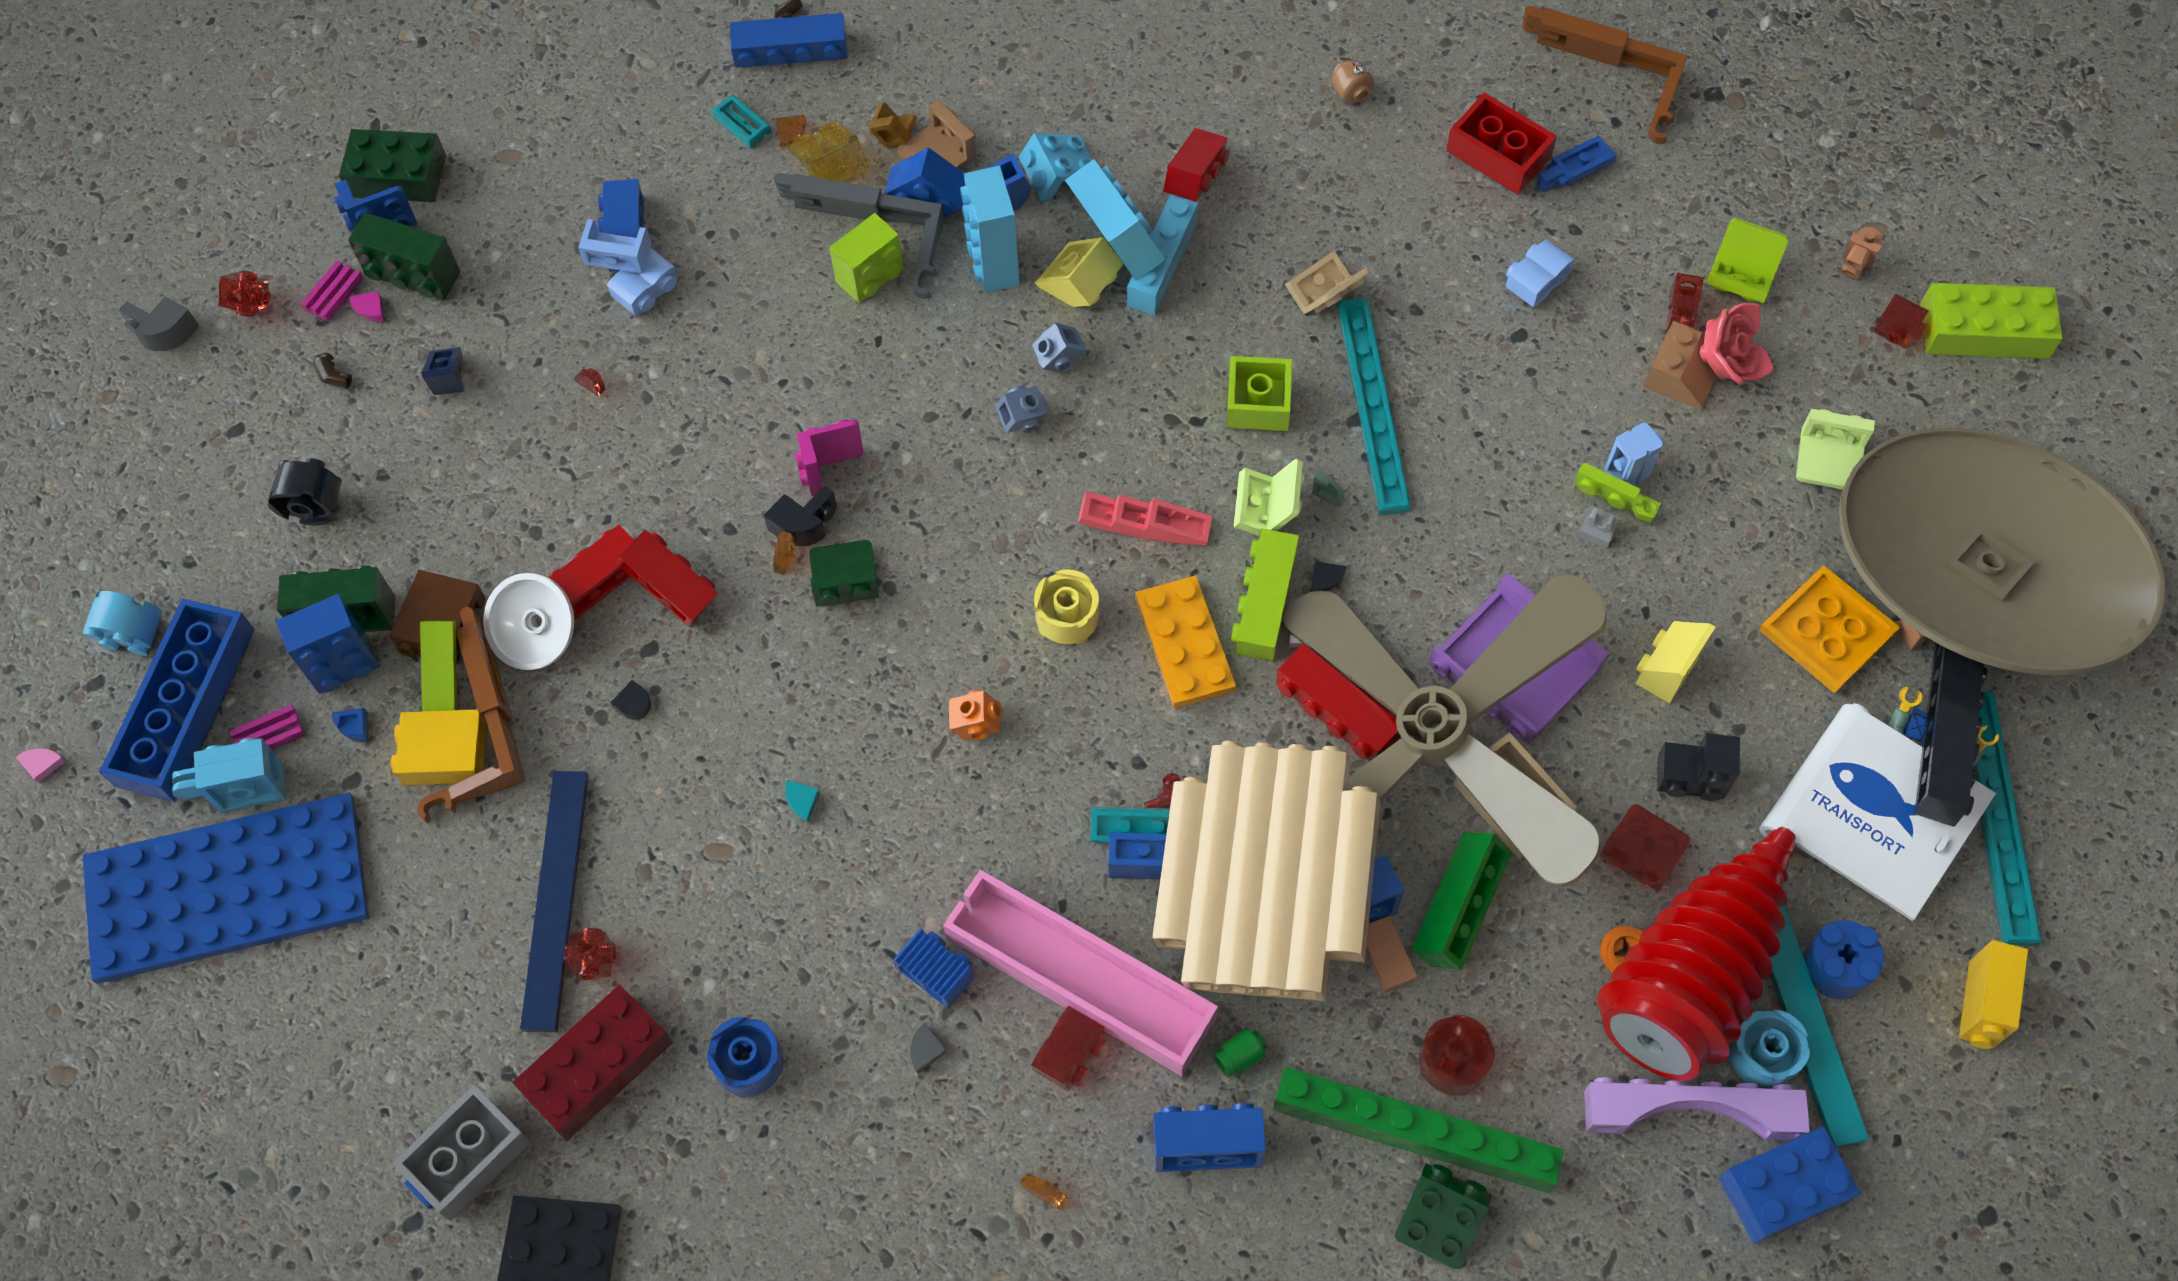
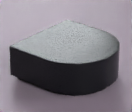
[610,680,651,720]

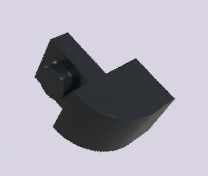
[763,486,837,546]

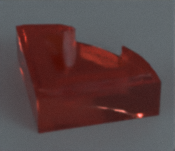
[575,368,605,397]

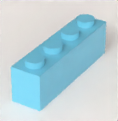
[1127,194,1198,316]

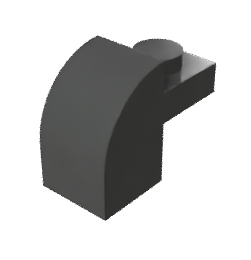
[119,296,199,351]

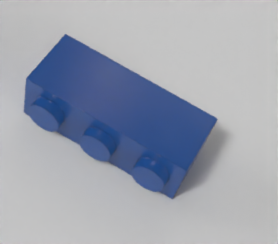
[598,179,644,272]

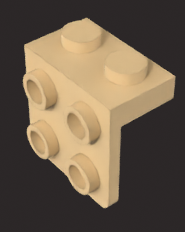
[1284,251,1370,314]

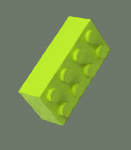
[1920,283,2063,359]

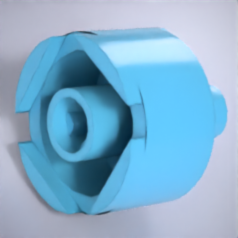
[82,591,162,656]
[1728,1009,1810,1089]

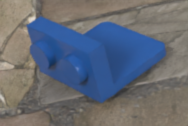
[334,179,417,232]

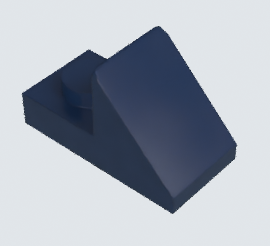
[421,347,464,395]

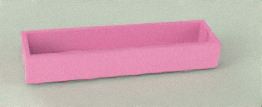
[943,870,1218,1077]

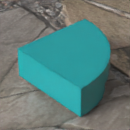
[785,780,819,822]

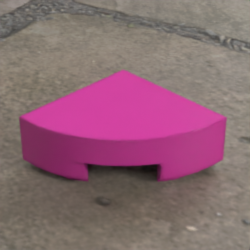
[349,291,384,322]

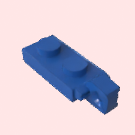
[1537,135,1616,192]

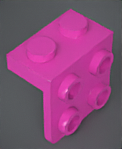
[794,420,864,496]

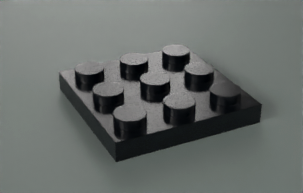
[497,1196,622,1281]

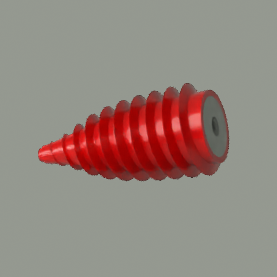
[1597,827,1796,1081]

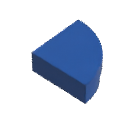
[332,708,369,742]

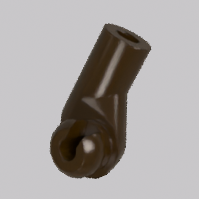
[774,0,803,19]
[313,353,352,389]

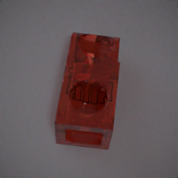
[1666,273,1704,330]

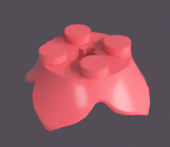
[1700,303,1774,386]

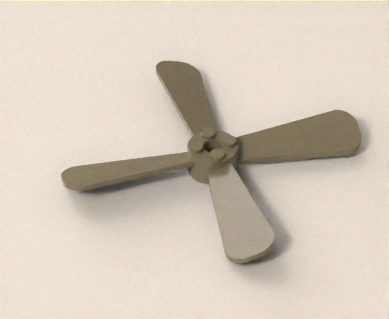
[1282,574,1607,887]

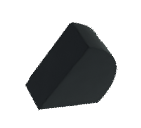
[1311,561,1347,591]

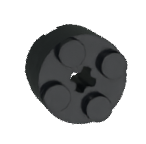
[268,458,342,526]

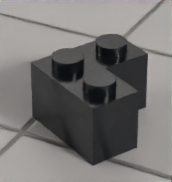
[1657,733,1740,801]

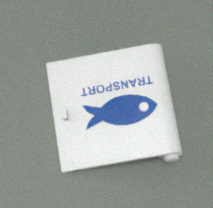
[1759,703,1996,921]

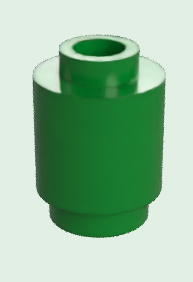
[1213,1028,1267,1078]

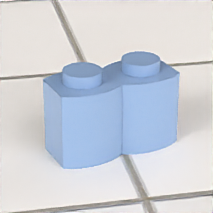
[1505,239,1575,307]
[607,248,678,316]

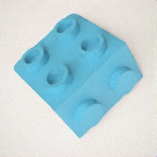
[1018,133,1093,201]

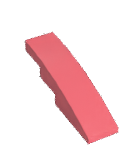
[1078,491,1212,546]

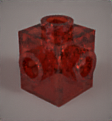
[218,271,270,317]
[564,928,616,980]

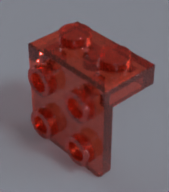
[1599,804,1690,892]

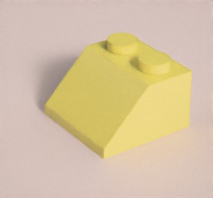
[1035,237,1124,307]
[1635,621,1716,703]

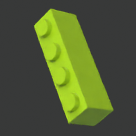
[1231,528,1299,662]

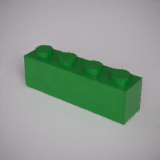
[1411,832,1513,970]

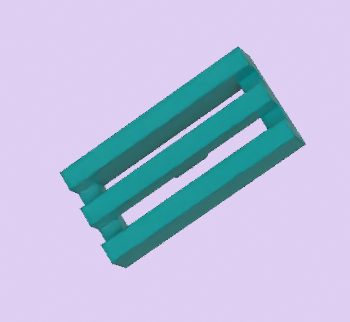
[711,94,772,149]

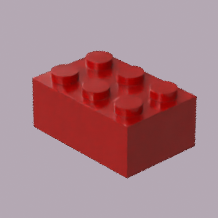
[1446,92,1557,195]

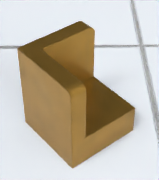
[868,102,917,147]

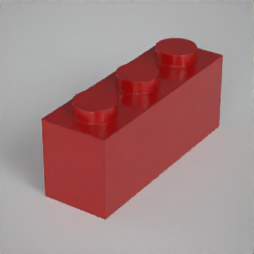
[1163,128,1230,202]
[548,524,634,621]
[616,529,718,627]

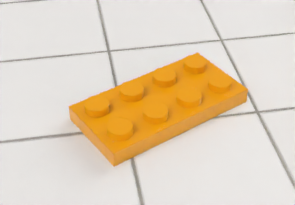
[1135,575,1236,709]

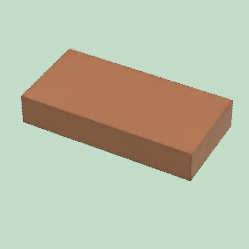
[1366,916,1418,992]

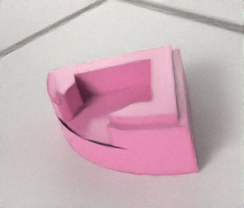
[16,748,66,783]

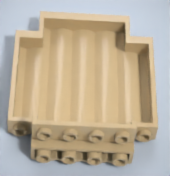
[1152,741,1381,1001]

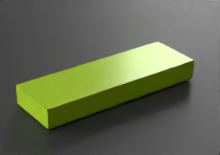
[420,621,458,711]

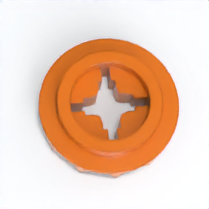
[1600,926,1643,973]

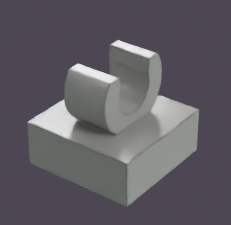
[1577,506,1620,549]

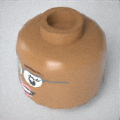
[1331,60,1374,104]

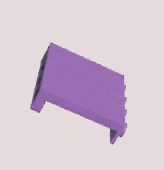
[1429,573,1609,745]

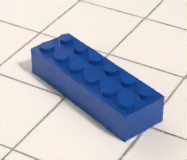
[99,598,255,802]

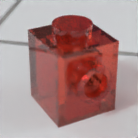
[1873,294,1929,348]

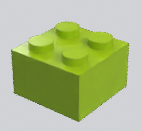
[829,213,904,303]
[1226,356,1292,431]

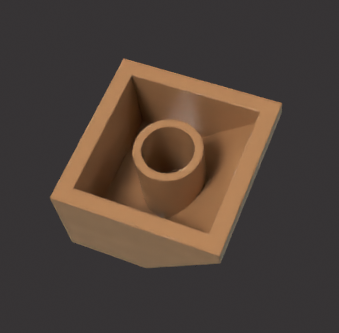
[1644,321,1717,410]

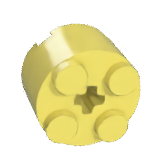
[1034,569,1099,644]

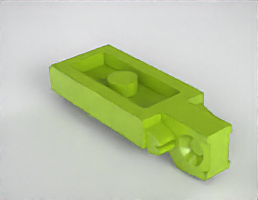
[1573,463,1661,523]

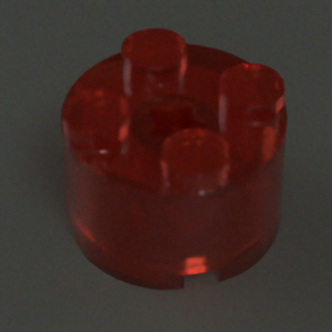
[1419,1015,1495,1096]

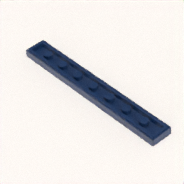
[520,771,589,1032]

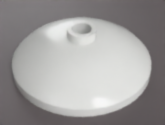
[483,573,574,670]

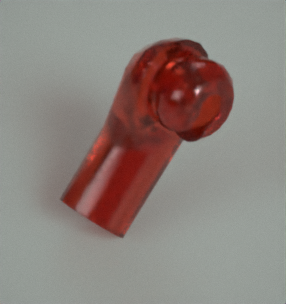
[1144,773,1181,808]

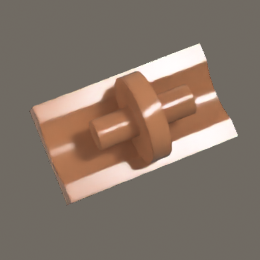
[1841,227,1882,280]

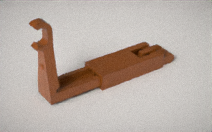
[1522,6,1688,144]
[417,607,526,824]

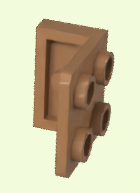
[897,100,976,169]

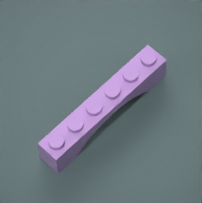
[1584,1077,1810,1141]

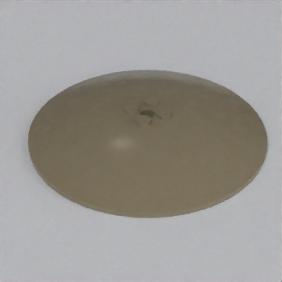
[1839,428,2165,675]

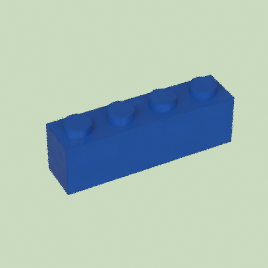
[730,13,848,68]

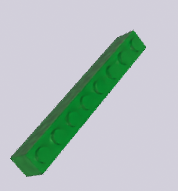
[1273,1066,1564,1193]

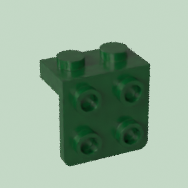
[809,540,879,607]
[1395,1163,1492,1269]

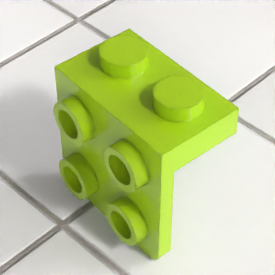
[1706,218,1789,303]

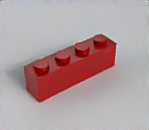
[1276,643,1400,761]

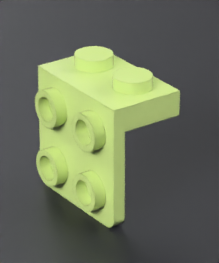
[1796,409,1875,490]
[1234,459,1304,536]

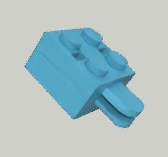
[172,738,286,813]

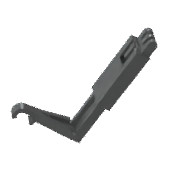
[774,173,945,299]

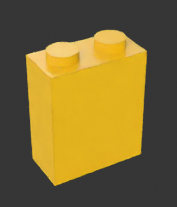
[391,710,487,786]
[1959,940,2028,1049]

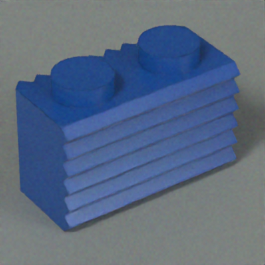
[893,929,974,1009]

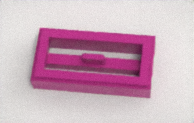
[301,260,364,322]
[229,704,305,750]

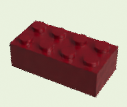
[512,984,673,1141]

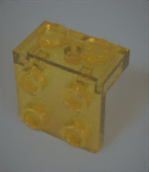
[788,122,869,182]

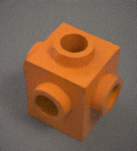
[949,690,1002,740]

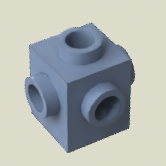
[1032,322,1087,373]
[995,385,1048,433]

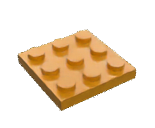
[1759,565,1900,694]

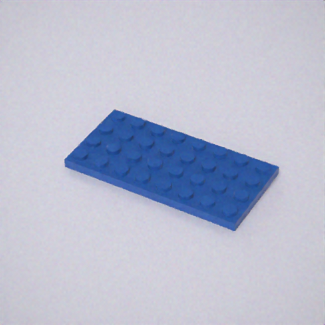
[83,792,369,984]

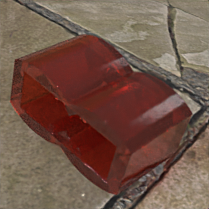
[1031,1006,1107,1092]

